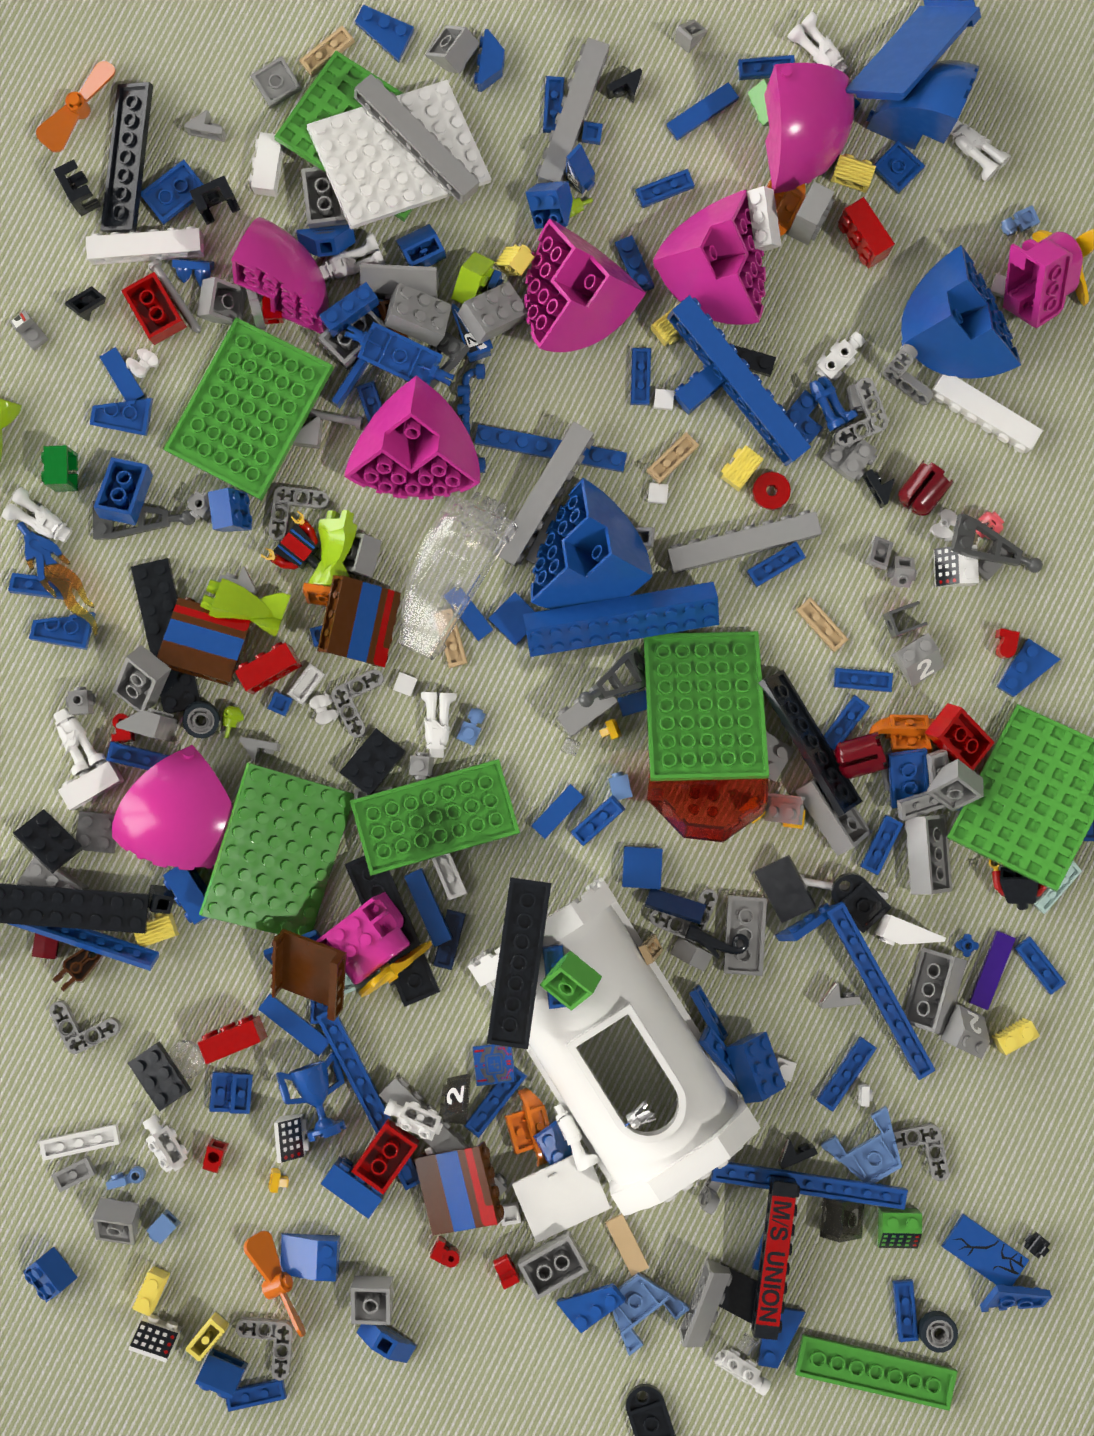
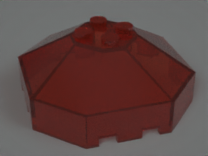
[647,771,769,843]

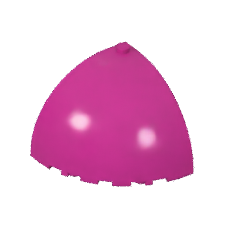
[764,63,855,193]
[653,190,766,325]
[231,217,329,334]
[524,218,646,352]
[344,375,480,500]
[112,745,233,870]

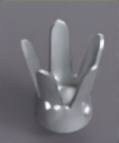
[625,1101,656,1130]

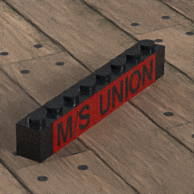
[751,1175,800,1340]

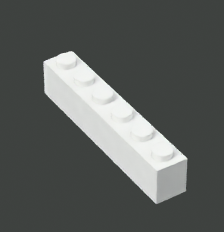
[86,226,204,265]
[932,374,1043,454]

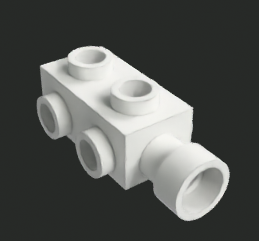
[815,331,866,381]
[384,1099,443,1141]
[142,1114,188,1172]
[714,1348,771,1396]

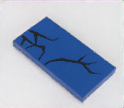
[941,1214,1029,1286]

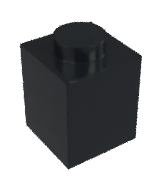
[148,884,175,914]

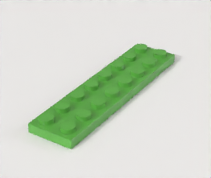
[794,1334,958,1411]

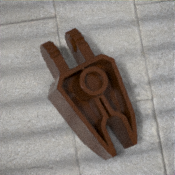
[52,949,103,992]

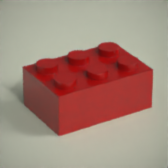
[838,197,895,269]
[121,272,187,345]
[235,642,302,694]
[925,703,995,770]
[198,1014,268,1065]
[351,1118,420,1195]

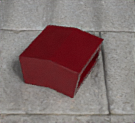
[32,933,59,959]

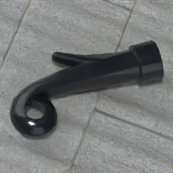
[685,924,749,959]

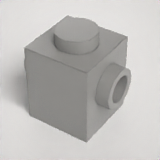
[409,752,434,780]

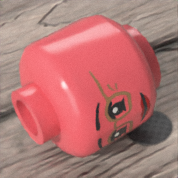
[976,511,1005,540]

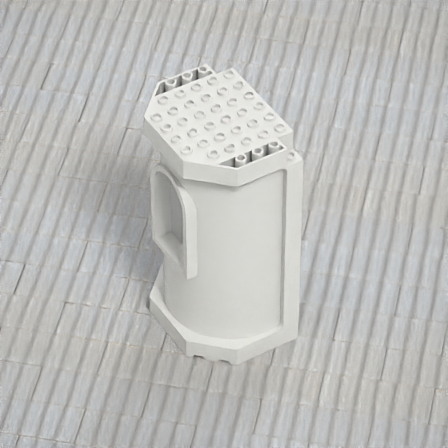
[468,877,761,1216]

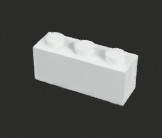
[249,132,285,197]
[747,186,782,251]
[58,760,124,810]

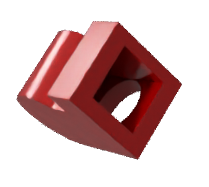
[262,296,284,324]
[995,628,1020,659]
[111,713,135,743]
[202,1138,229,1174]
[430,1235,460,1268]
[493,1253,520,1290]

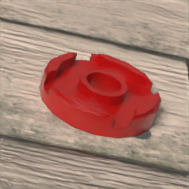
[752,472,791,510]

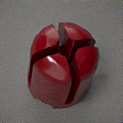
[898,460,954,516]
[835,732,888,779]

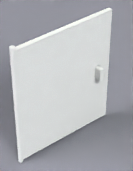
[511,1149,612,1244]

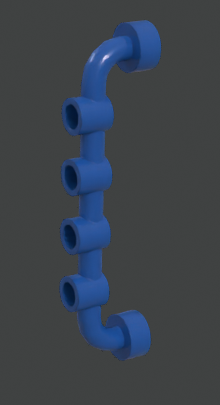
[457,364,486,473]

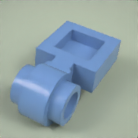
[1001,205,1040,237]
[456,708,486,746]
[106,1166,146,1190]

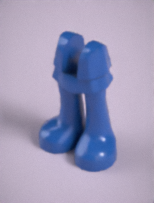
[809,376,859,432]

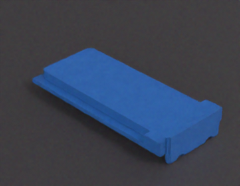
[845,0,981,101]

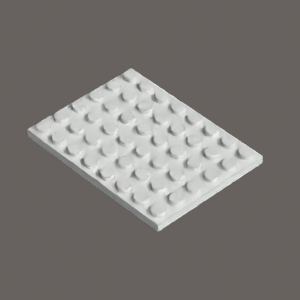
[307,80,491,229]

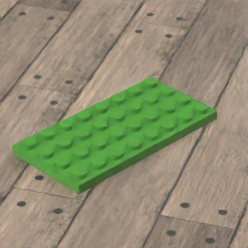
[350,759,520,876]

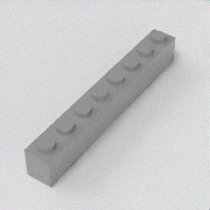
[536,37,609,183]
[354,74,480,205]
[494,421,595,566]
[667,510,822,574]
[379,1076,507,1197]

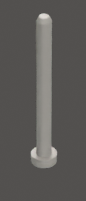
[148,259,201,333]
[308,410,364,430]

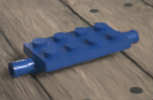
[345,322,455,386]

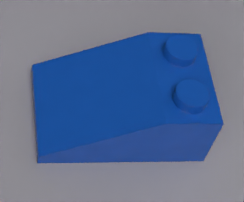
[280,1233,340,1282]

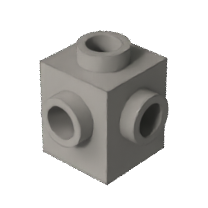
[186,491,211,521]
[887,556,917,588]
[66,687,96,716]

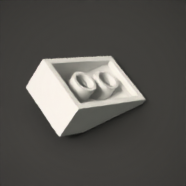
[875,914,946,946]

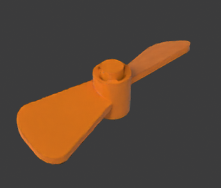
[36,61,116,152]
[244,1231,306,1337]

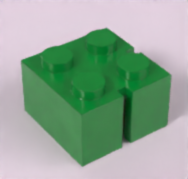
[41,445,78,492]

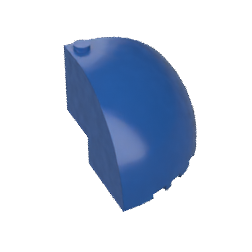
[866,60,979,150]
[901,245,1021,379]
[531,478,653,609]

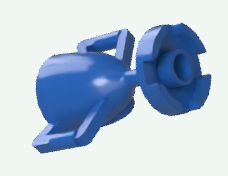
[276,1052,346,1142]

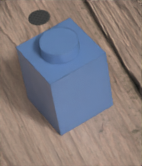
[608,772,633,800]
[146,1209,181,1244]

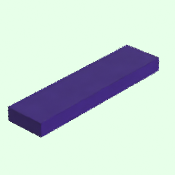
[968,931,1016,1010]

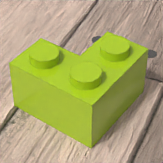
[451,252,495,304]

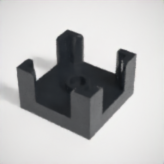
[53,159,101,217]
[190,176,241,225]

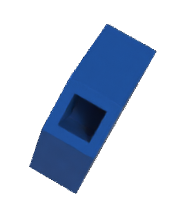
[474,29,505,92]
[296,224,356,257]
[356,1324,417,1363]

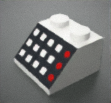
[933,545,979,587]
[274,1114,310,1163]
[128,1314,183,1362]

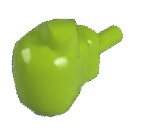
[569,196,593,218]
[222,706,244,739]

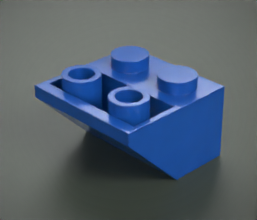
[525,181,573,229]
[396,224,446,267]
[208,488,252,532]
[23,1247,78,1303]
[195,1348,248,1399]

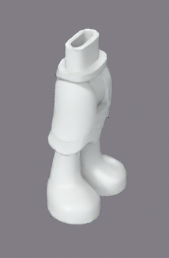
[787,12,848,73]
[950,120,1011,182]
[319,233,386,280]
[2,487,73,543]
[421,692,457,758]
[53,708,106,777]
[554,1104,601,1172]

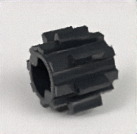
[1024,1231,1050,1259]

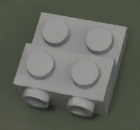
[822,433,877,483]

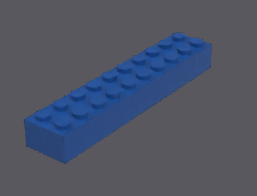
[667,295,811,466]
[523,582,719,657]

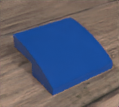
[622,846,663,889]
[209,1071,253,1114]

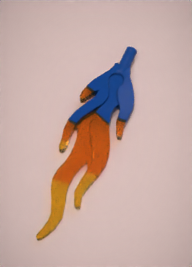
[17,522,98,635]

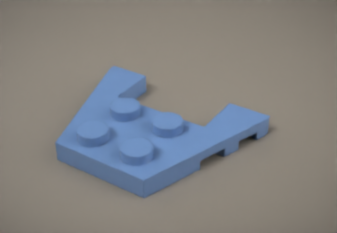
[821,1106,902,1183]
[612,1272,690,1356]

